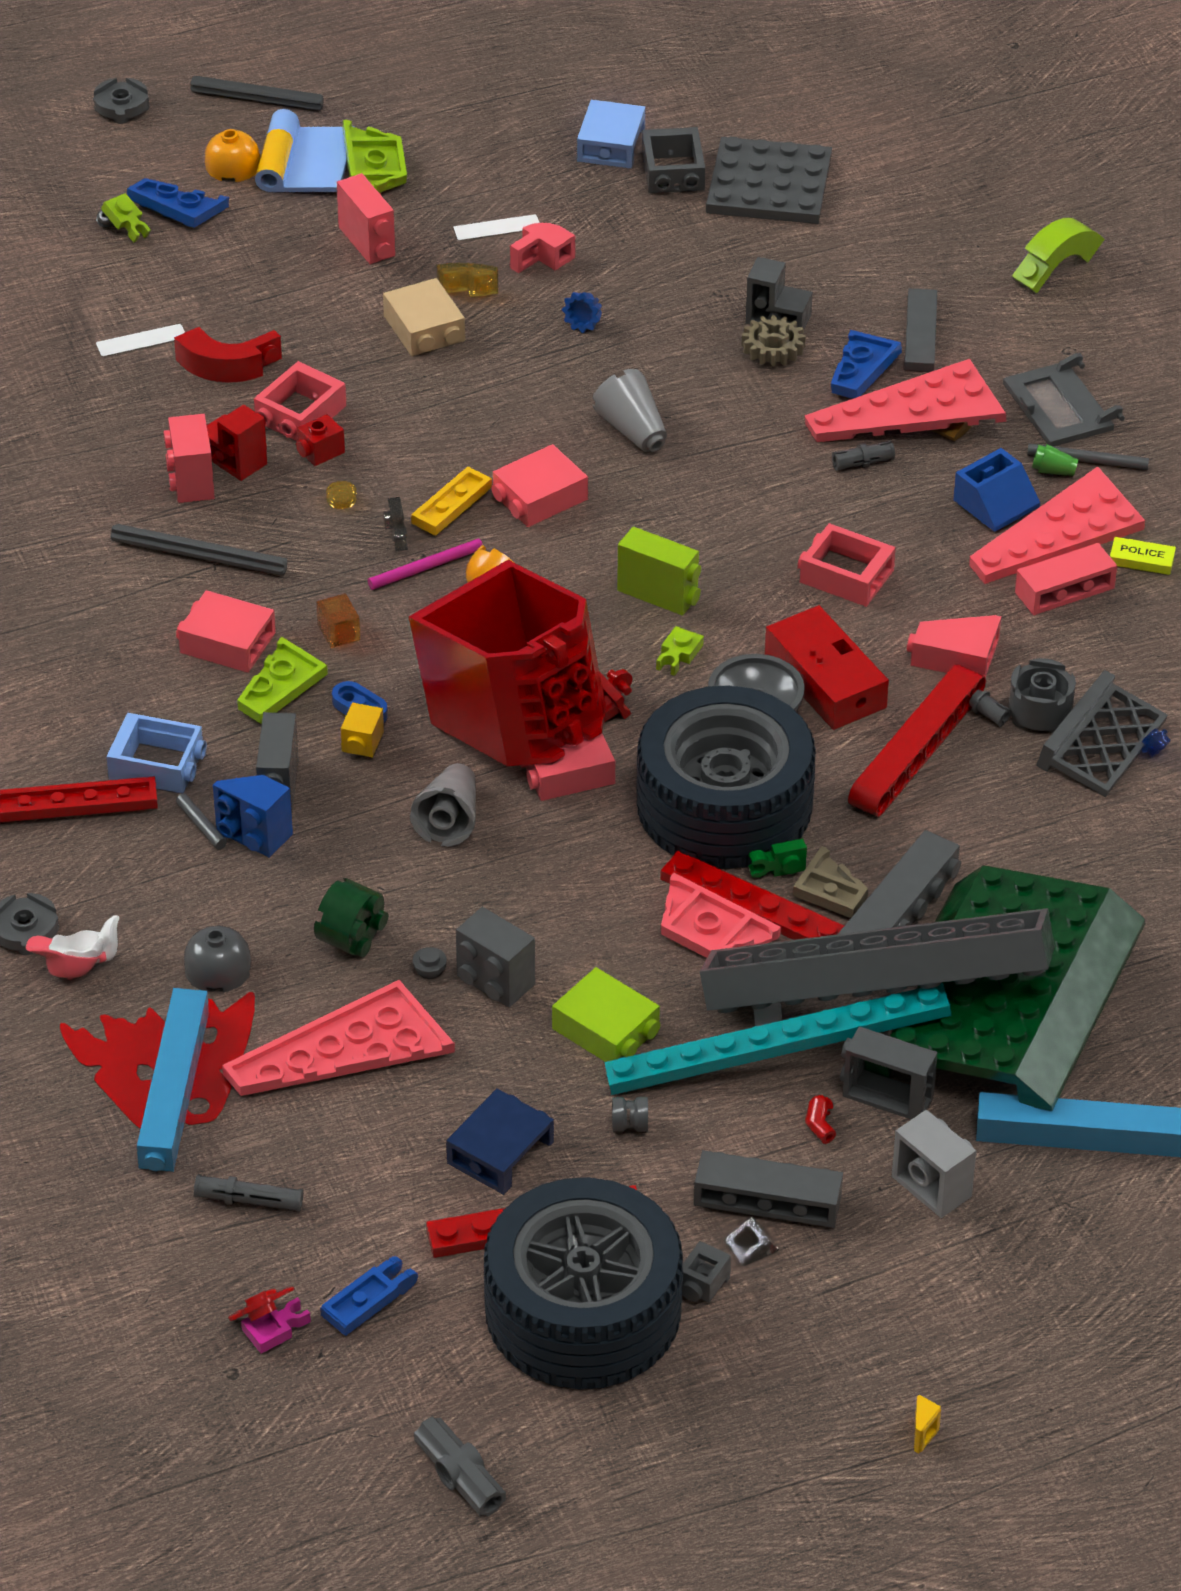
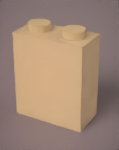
[383,278,465,356]

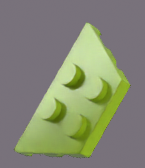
[342,120,407,193]

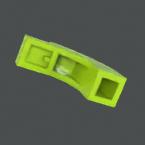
[1012,218,1105,293]

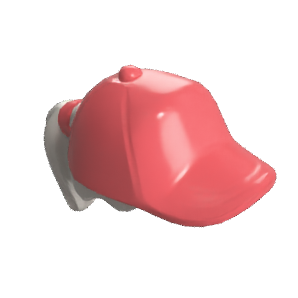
[26,915,119,980]

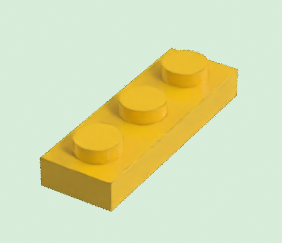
[411,466,492,536]

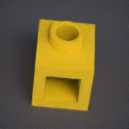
[341,702,384,758]

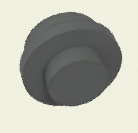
[413,947,447,979]

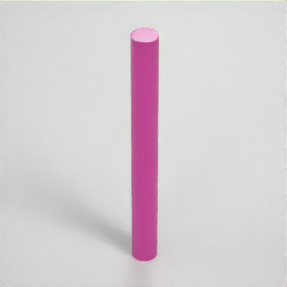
[368,538,483,590]

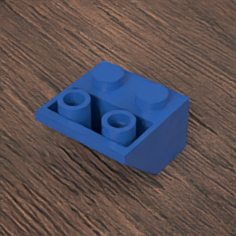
[953,448,1040,532]
[213,775,293,858]

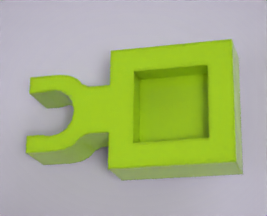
[101,193,151,243]
[656,626,704,676]

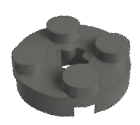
[93,78,149,124]
[0,893,59,955]

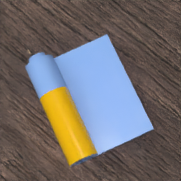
[255,109,355,192]

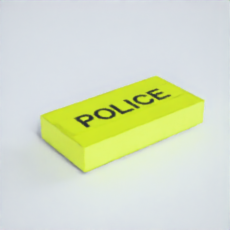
[1110,537,1176,575]

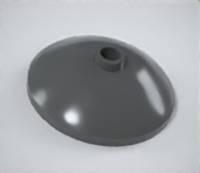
[708,654,804,711]

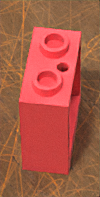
[254,361,346,441]
[798,523,896,607]

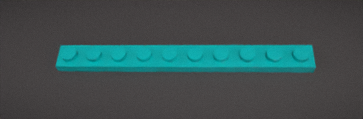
[604,983,952,1095]

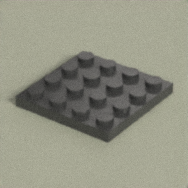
[706,137,832,224]

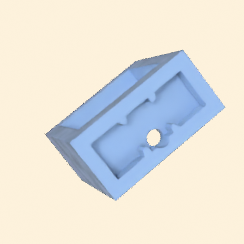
[106,713,207,794]

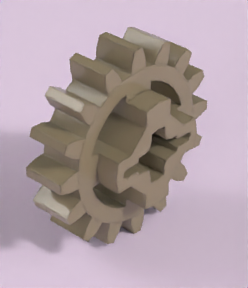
[741,315,806,366]

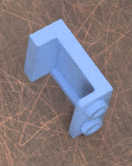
[577,100,645,169]

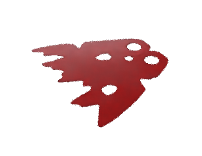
[60,992,255,1129]

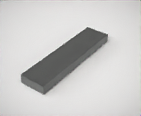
[904,288,937,372]

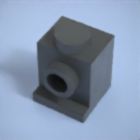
[682,1241,731,1303]

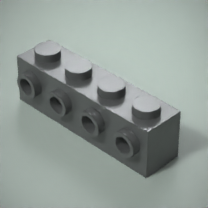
[694,1150,843,1228]

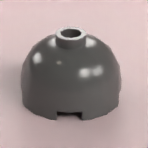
[184,925,252,992]

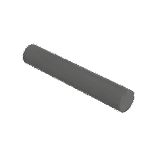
[176,793,227,850]

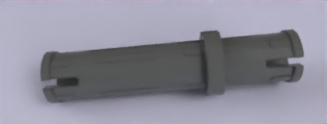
[194,1174,304,1212]

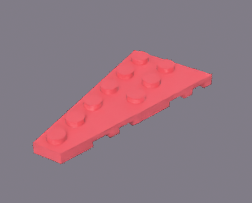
[805,359,1006,442]

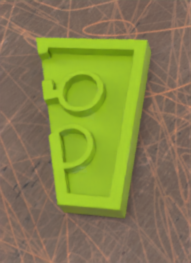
[237,636,328,724]

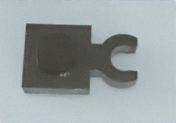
[383,497,408,551]

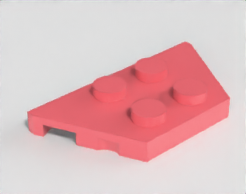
[661,873,781,958]

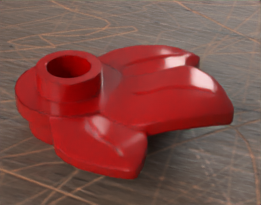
[228,1286,295,1322]

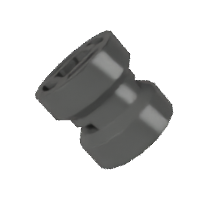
[612,1097,648,1132]

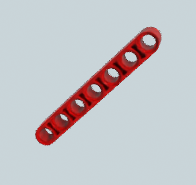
[848,664,986,817]

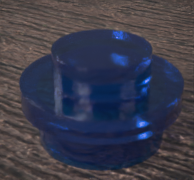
[1141,728,1172,758]

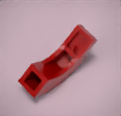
[174,327,282,382]

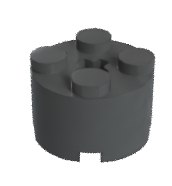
[1009,658,1076,733]

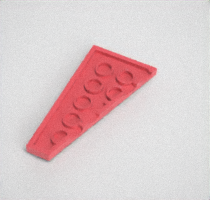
[969,466,1145,584]
[222,980,455,1096]

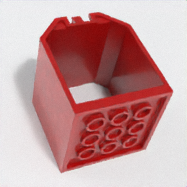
[409,560,606,766]

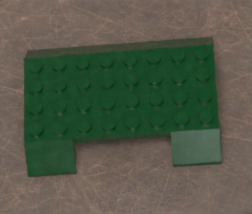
[864,865,1146,1111]

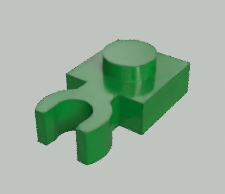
[748,838,807,878]

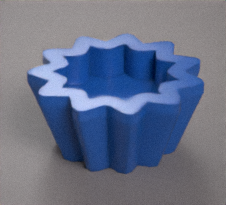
[561,292,602,333]

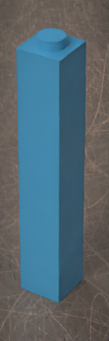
[137,988,209,1172]
[976,1092,1181,1157]

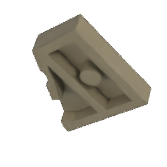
[793,846,868,918]

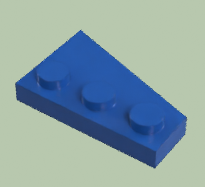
[127,178,229,228]
[831,330,902,399]

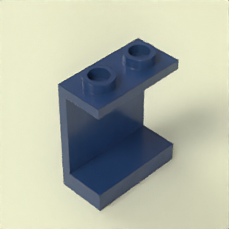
[446,1088,554,1195]

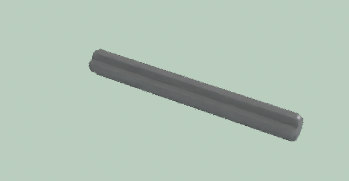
[190,76,324,111]

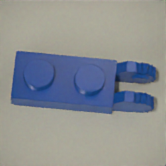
[320,1256,418,1336]

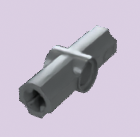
[414,1416,506,1517]

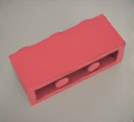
[1015,543,1117,615]

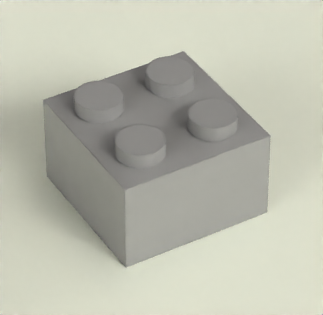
[892,1109,976,1218]

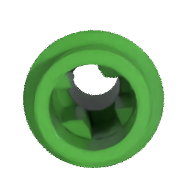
[1032,444,1079,476]

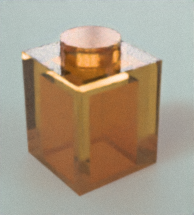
[316,593,360,648]

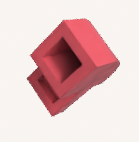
[510,223,575,273]

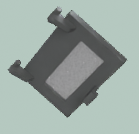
[1003,353,1125,446]

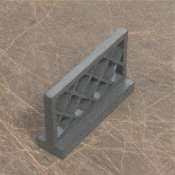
[1036,670,1168,797]

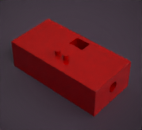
[765,605,889,730]

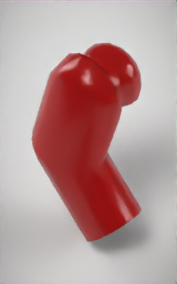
[805,1095,836,1144]

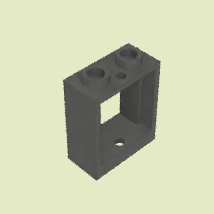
[642,127,705,193]
[840,1026,938,1120]

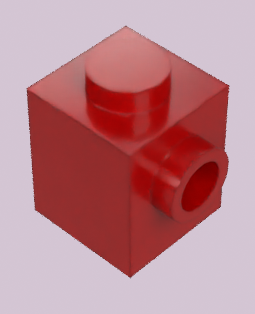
[296,414,345,466]

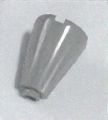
[592,369,667,452]
[410,763,476,847]

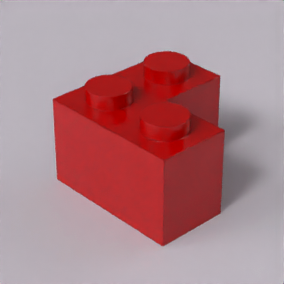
[207,404,268,481]

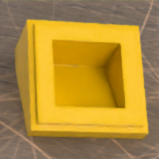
[914,1395,941,1454]

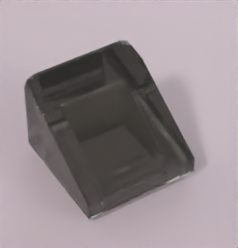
[724,1217,780,1266]

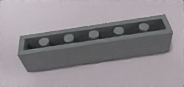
[838,830,961,934]

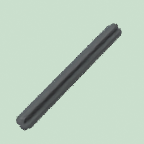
[110,524,288,575]

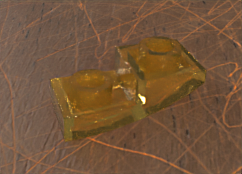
[436,263,498,297]

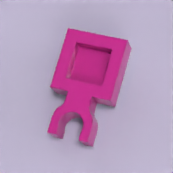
[241,1297,311,1354]

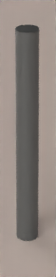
[1027,443,1149,470]

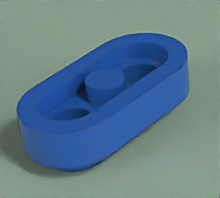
[332,681,388,723]

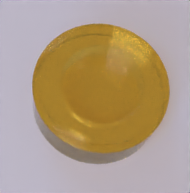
[326,481,357,509]

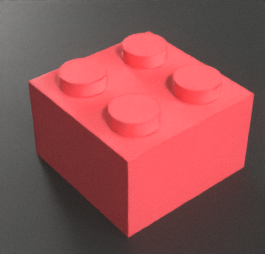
[164,414,215,503]

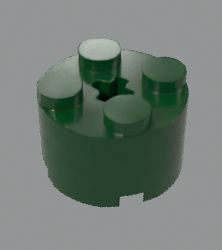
[314,878,389,957]

